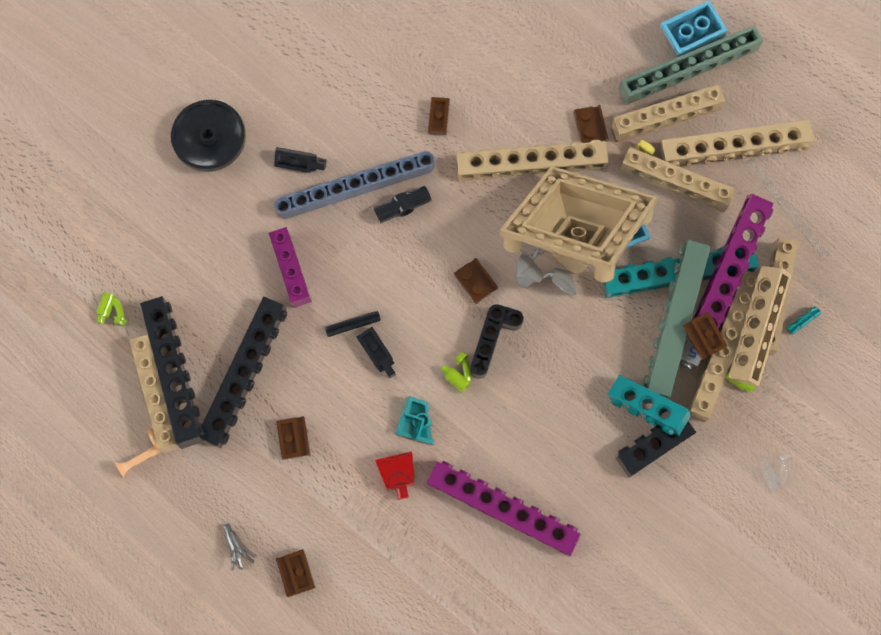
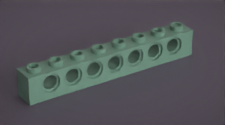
[618,25,763,105]

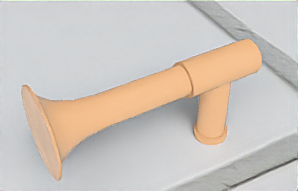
[114,428,162,479]

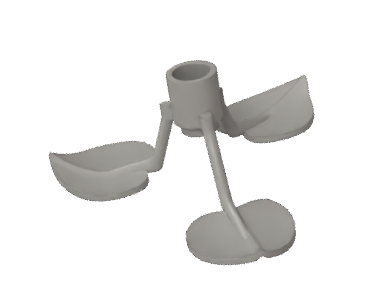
[516,247,576,295]

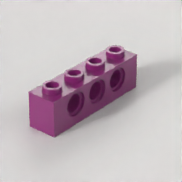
[269,227,312,308]

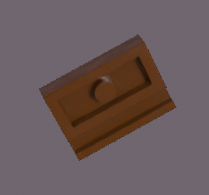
[574,105,608,143]
[454,258,498,304]
[682,312,727,360]
[276,416,311,460]
[276,549,316,598]

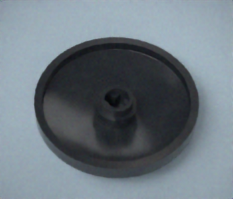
[171,99,246,172]

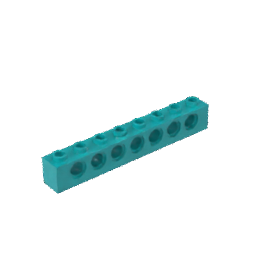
[602,247,759,298]

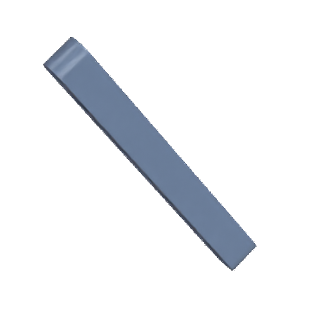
[274,151,435,219]

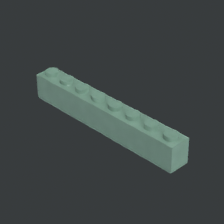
[643,240,711,397]

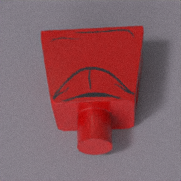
[375,451,415,500]

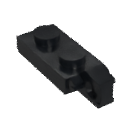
[274,147,327,173]
[356,327,396,379]

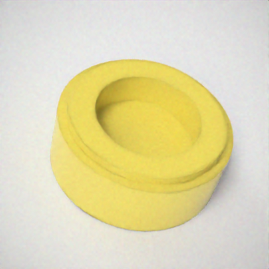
[636,140,655,156]

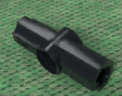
[374,185,432,223]

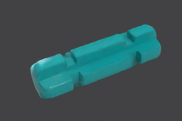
[786,306,821,335]

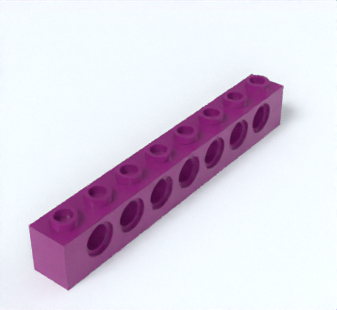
[687,194,774,338]
[427,461,581,556]

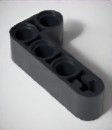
[471,304,524,379]

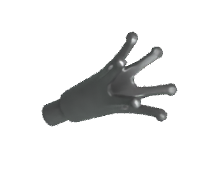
[222,524,257,571]

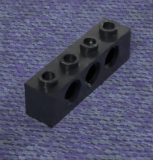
[616,421,697,478]

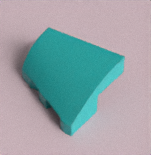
[395,396,434,445]

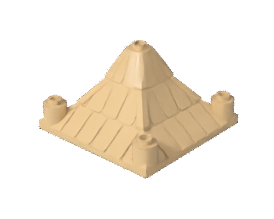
[500,166,658,282]

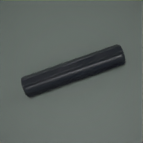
[325,311,381,337]

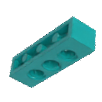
[608,375,691,435]

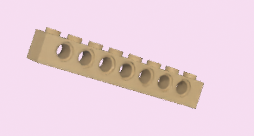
[659,120,814,166]
[457,140,608,181]
[689,271,758,421]

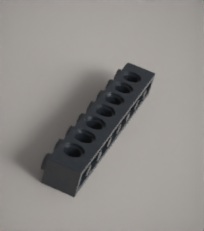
[140,296,205,449]
[202,296,288,448]

